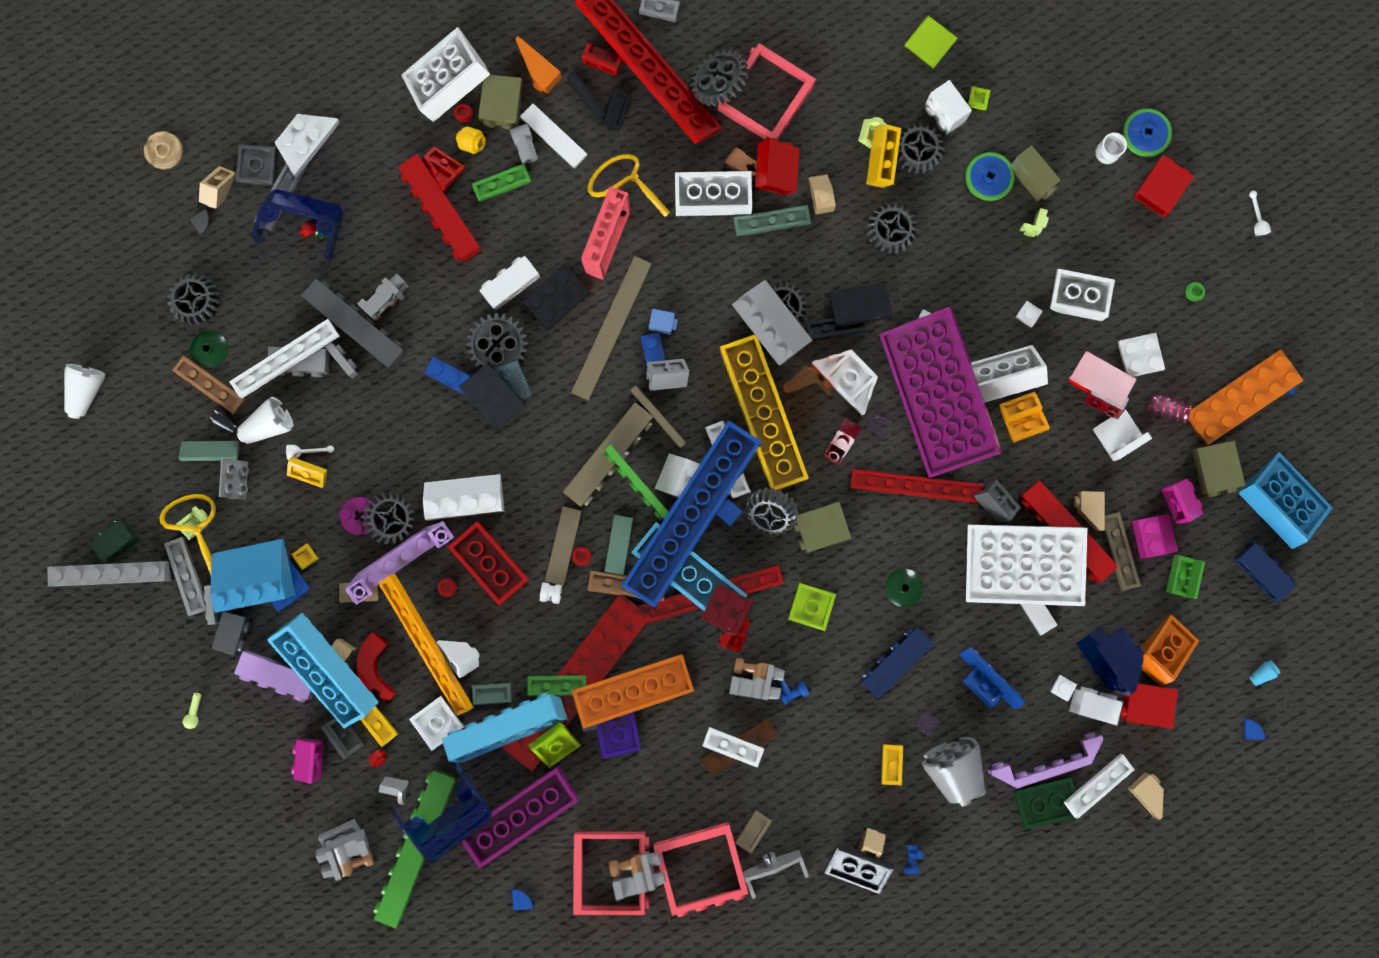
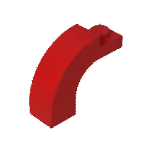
[357,632,397,700]

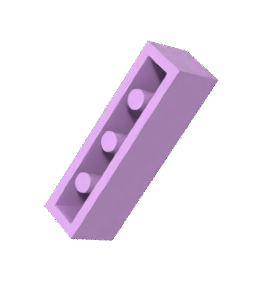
[234,651,313,702]

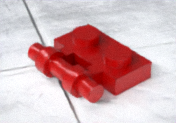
[719,618,750,653]

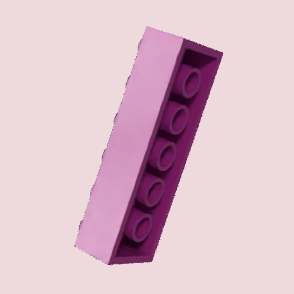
[457,766,580,869]

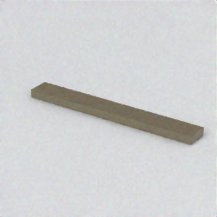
[571,256,652,401]

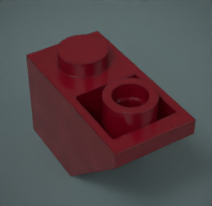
[823,418,862,465]

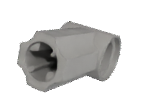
[510,124,538,164]

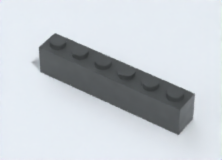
[301,279,406,370]

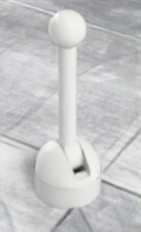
[1249,191,1271,236]
[286,445,334,460]

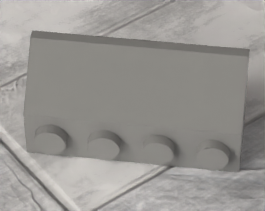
[732,280,813,366]

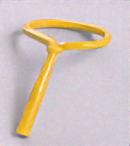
[588,154,670,217]
[159,494,216,575]

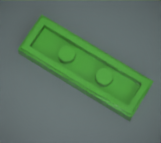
[472,164,531,202]
[528,675,587,696]

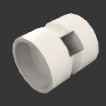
[1096,133,1127,164]

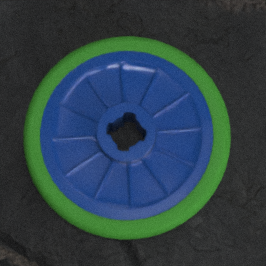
[1123,109,1172,157]
[966,152,1015,201]

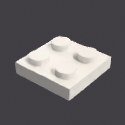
[1118,333,1165,377]
[409,696,464,751]

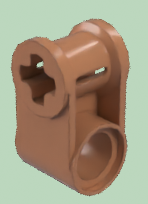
[724,148,757,182]

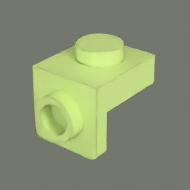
[858,117,886,148]
[1019,208,1049,237]
[176,506,208,540]

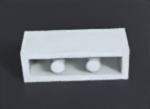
[479,256,540,312]

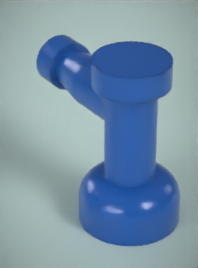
[777,679,810,705]
[904,845,924,874]

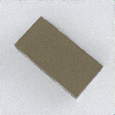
[735,810,772,854]

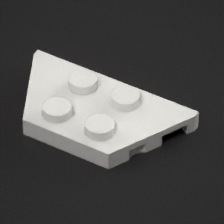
[275,114,339,178]
[811,350,878,416]

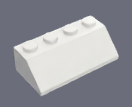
[675,171,752,216]
[971,345,1048,402]
[423,474,505,521]

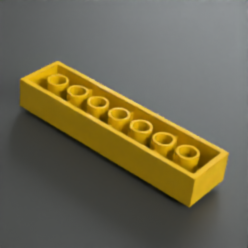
[720,335,809,491]

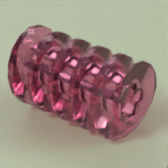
[1146,391,1191,425]

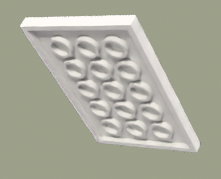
[966,524,1087,606]

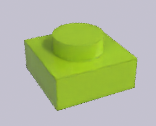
[968,86,991,111]

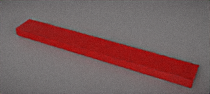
[850,469,1005,503]
[638,565,784,624]

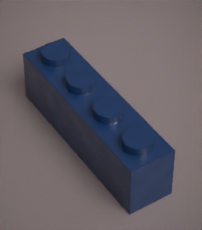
[861,627,934,699]

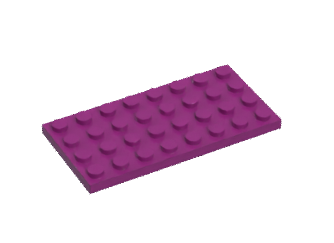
[879,306,1002,478]

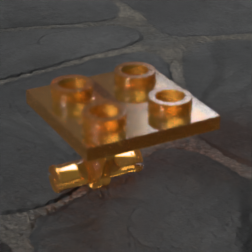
[783,365,834,396]

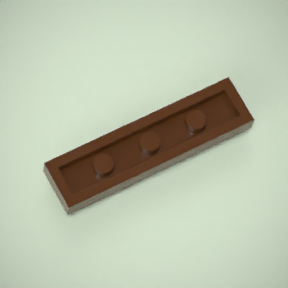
[701,719,778,776]

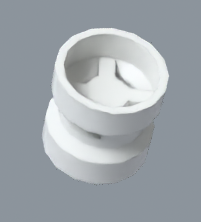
[540,582,562,604]

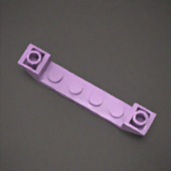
[345,521,454,605]
[988,732,1103,788]

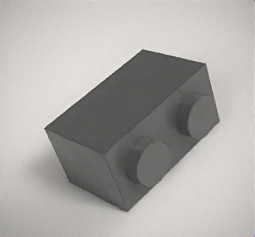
[211,611,251,655]

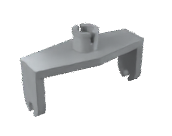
[743,850,809,899]

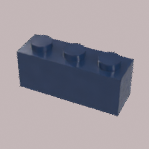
[1233,543,1297,601]

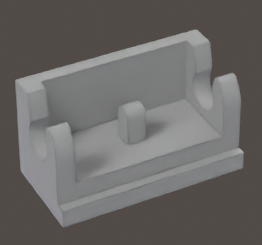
[646,359,689,391]

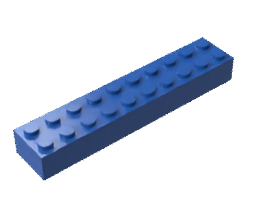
[622,421,762,608]

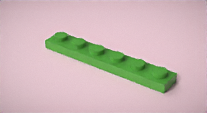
[603,444,669,521]

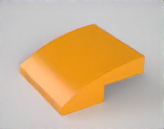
[999,391,1050,443]

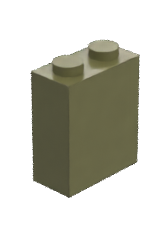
[478,75,523,130]
[1010,145,1061,202]
[1191,441,1246,497]
[793,502,851,553]

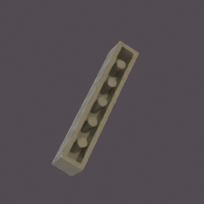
[563,403,654,507]

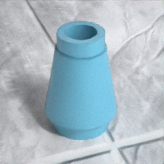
[1249,660,1280,686]

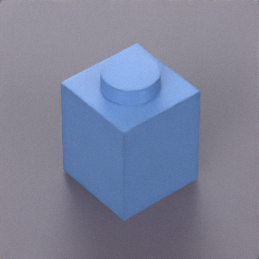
[649,309,678,335]

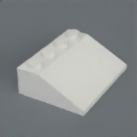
[402,27,490,122]

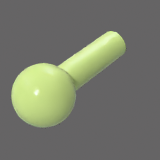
[183,693,201,729]

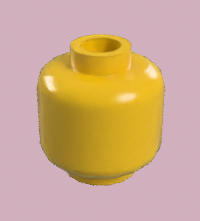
[456,126,486,154]

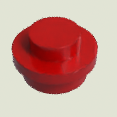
[454,104,473,123]
[300,221,317,238]
[572,547,591,566]
[437,578,457,597]
[368,749,387,767]

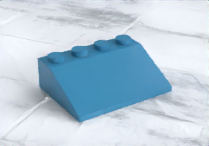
[1238,452,1333,549]
[210,539,296,613]

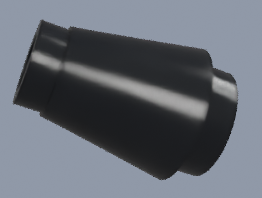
[209,408,239,434]

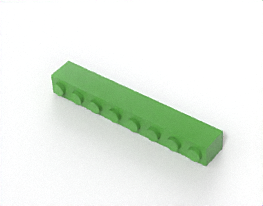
[374,769,458,928]

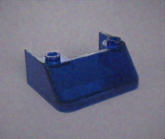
[251,189,344,262]
[1076,626,1145,696]
[391,762,492,862]

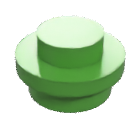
[1185,282,1205,301]

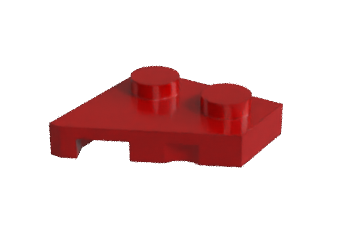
[423,146,465,191]

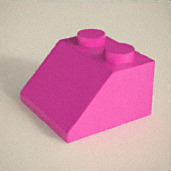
[1161,479,1203,524]
[1132,514,1178,559]
[291,738,324,783]

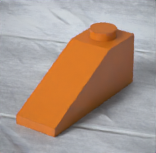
[516,36,562,94]

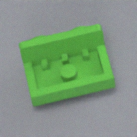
[1166,555,1205,599]

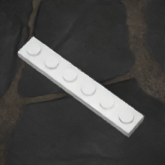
[229,319,339,399]

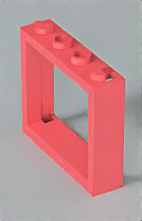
[718,43,816,141]
[581,186,631,280]
[653,822,748,917]
[573,832,649,915]

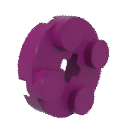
[339,497,379,535]

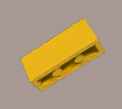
[866,124,901,188]

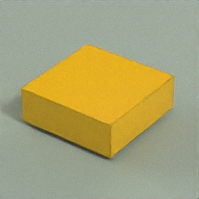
[291,543,319,570]

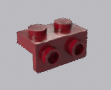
[1083,391,1129,419]

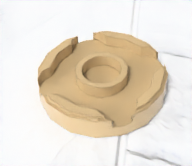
[144,131,183,169]

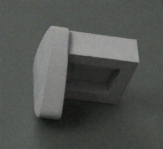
[379,776,409,805]

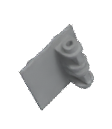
[219,458,249,500]

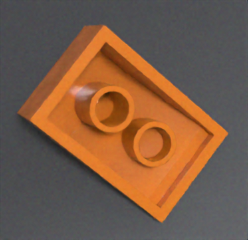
[1132,615,1199,687]

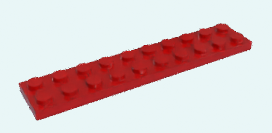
[575,0,722,145]
[502,594,651,771]

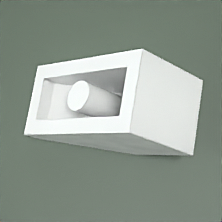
[436,640,480,678]

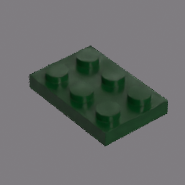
[1013,776,1075,830]

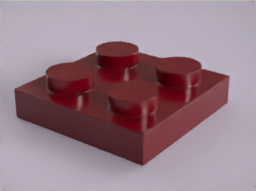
[701,584,754,637]

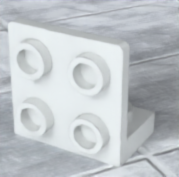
[1093,410,1152,461]

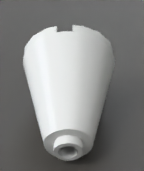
[64,364,105,419]
[237,397,293,444]

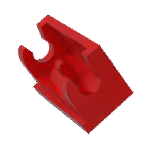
[581,42,624,76]

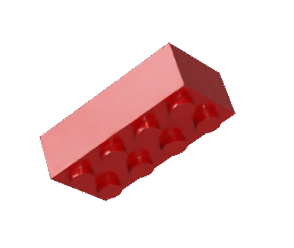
[448,521,530,606]

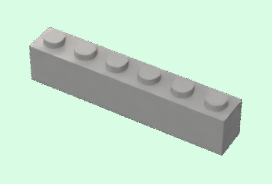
[47,561,172,587]

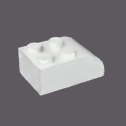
[1050,269,1115,321]

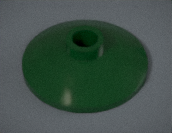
[190,331,228,368]
[885,569,923,607]

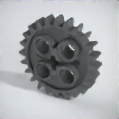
[690,49,749,107]
[466,313,529,374]

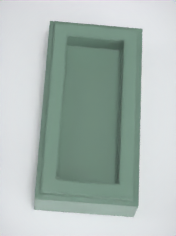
[472,683,512,705]

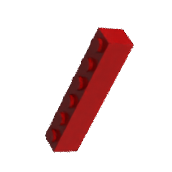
[398,154,482,263]
[1019,480,1119,583]

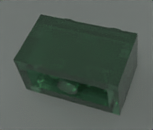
[89,519,140,562]

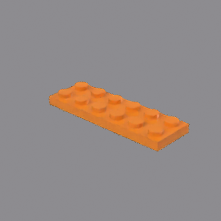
[1185,350,1304,445]
[571,654,694,729]

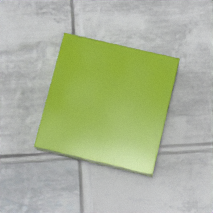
[905,16,958,69]
[788,583,836,631]
[529,722,581,769]

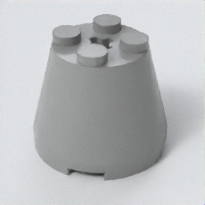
[922,737,986,806]

